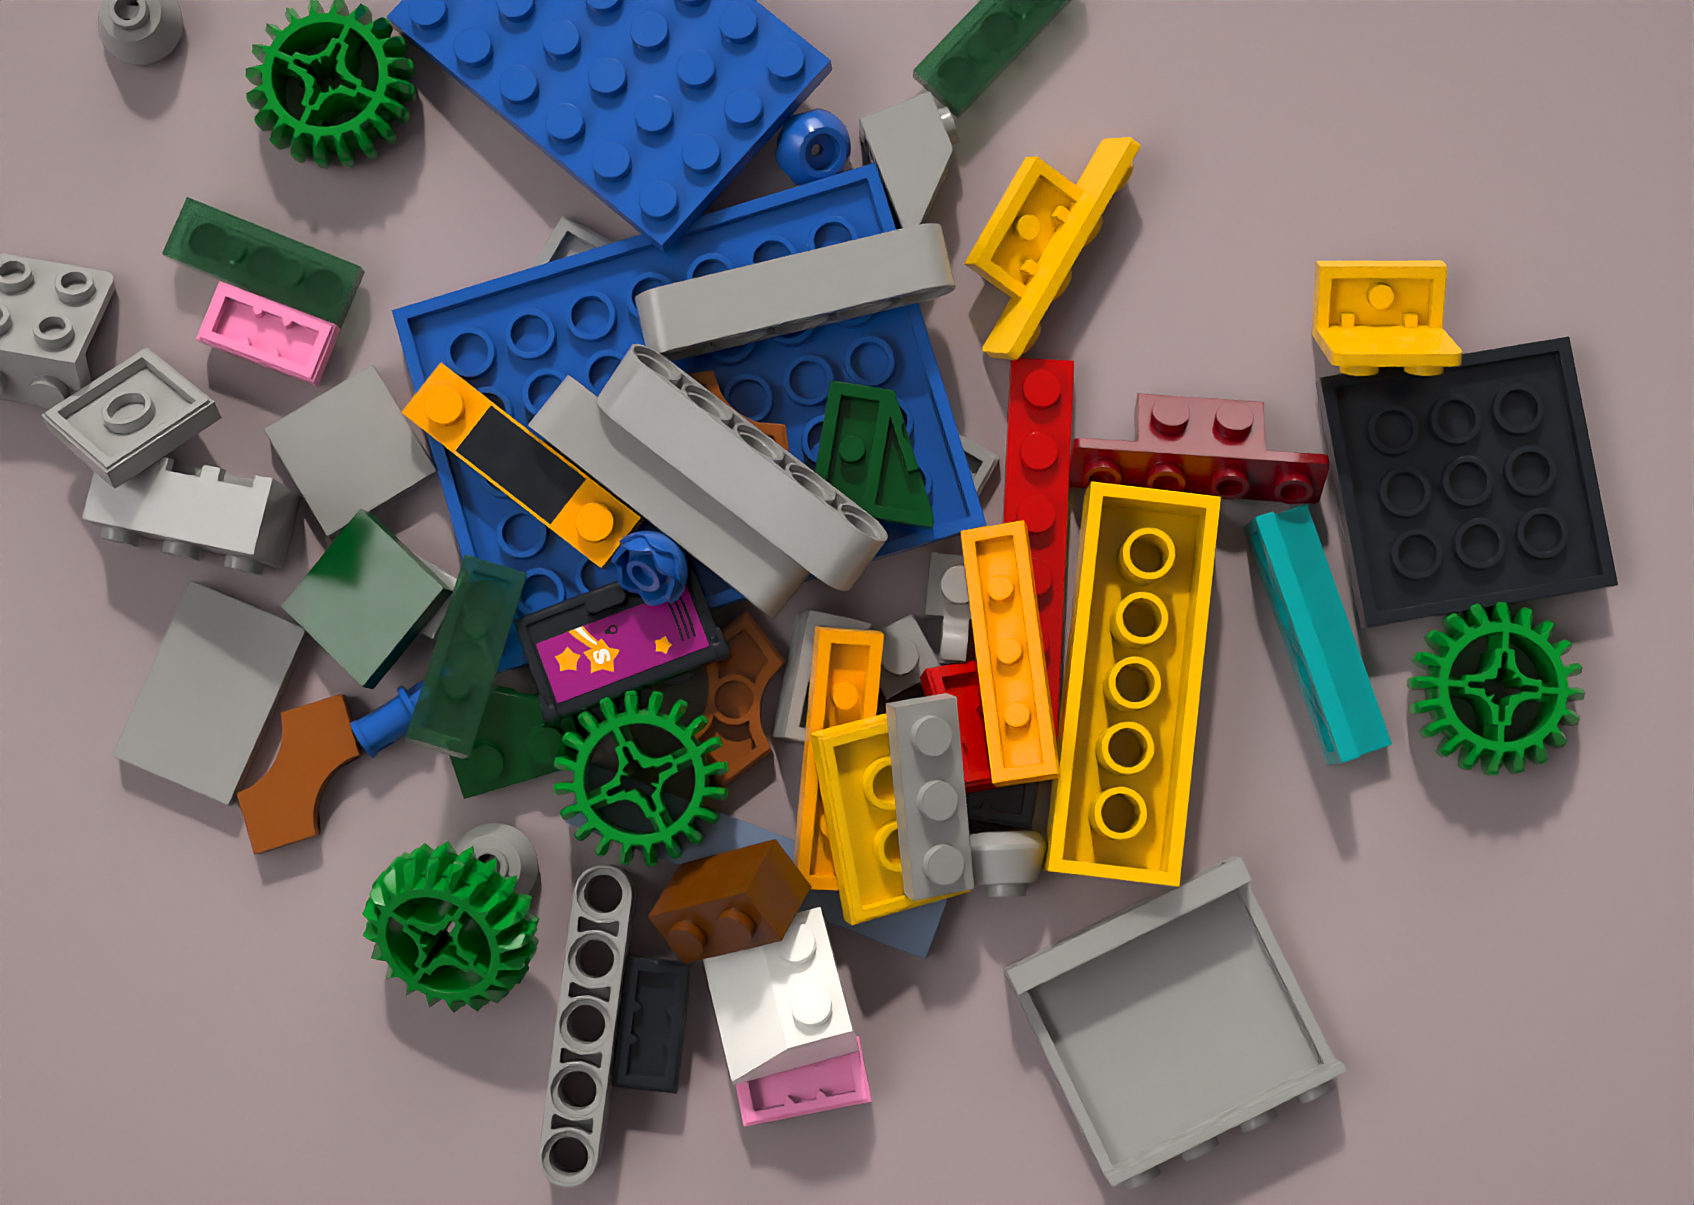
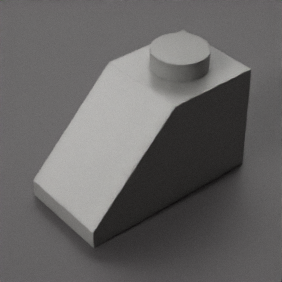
[859,91,959,230]

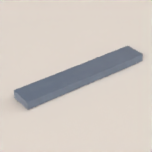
[565,763,948,959]

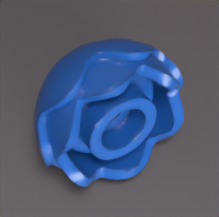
[775,108,851,186]
[611,531,688,606]

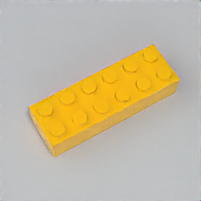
[1042,482,1221,887]

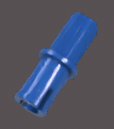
[350,660,476,758]

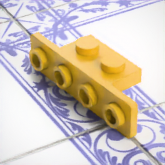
[964,137,1141,360]

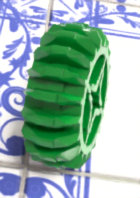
[245,0,417,169]
[1407,602,1586,776]
[553,690,729,866]
[362,841,539,1013]

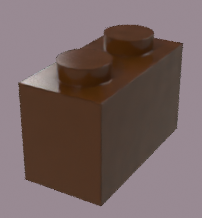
[648,839,812,964]

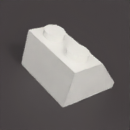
[703,907,859,1085]

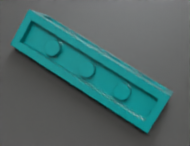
[1243,504,1392,766]

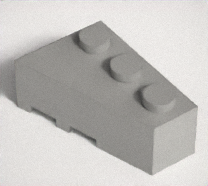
[82,457,302,576]

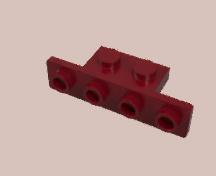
[1069,393,1329,504]

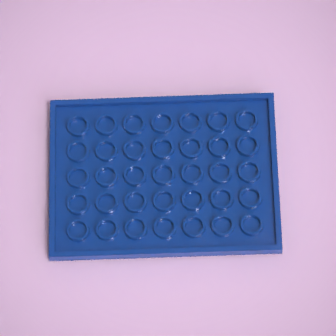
[391,163,987,674]

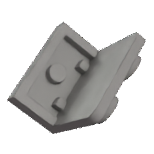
[0,254,115,410]

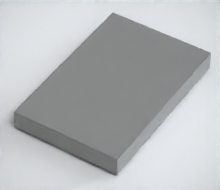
[111,580,309,806]

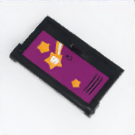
[513,554,732,728]

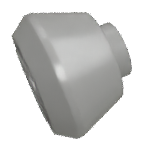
[97,0,183,65]
[455,823,538,895]
[969,831,1048,897]

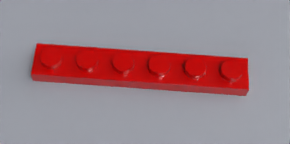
[1002,358,1074,739]

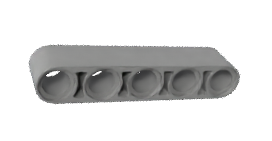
[635,223,956,361]
[597,344,888,591]
[528,375,811,619]
[538,864,637,1188]

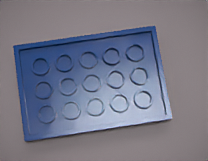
[386,0,832,254]

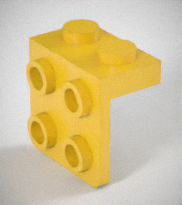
[1311,260,1462,376]

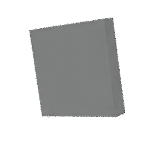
[41,348,222,489]
[263,364,438,539]

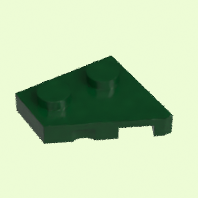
[815,380,935,530]
[426,676,581,799]

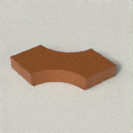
[695,611,786,787]
[237,694,363,854]

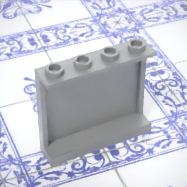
[1003,856,1347,1190]

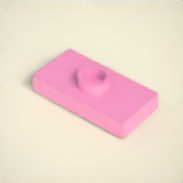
[196,281,341,387]
[736,1035,872,1127]

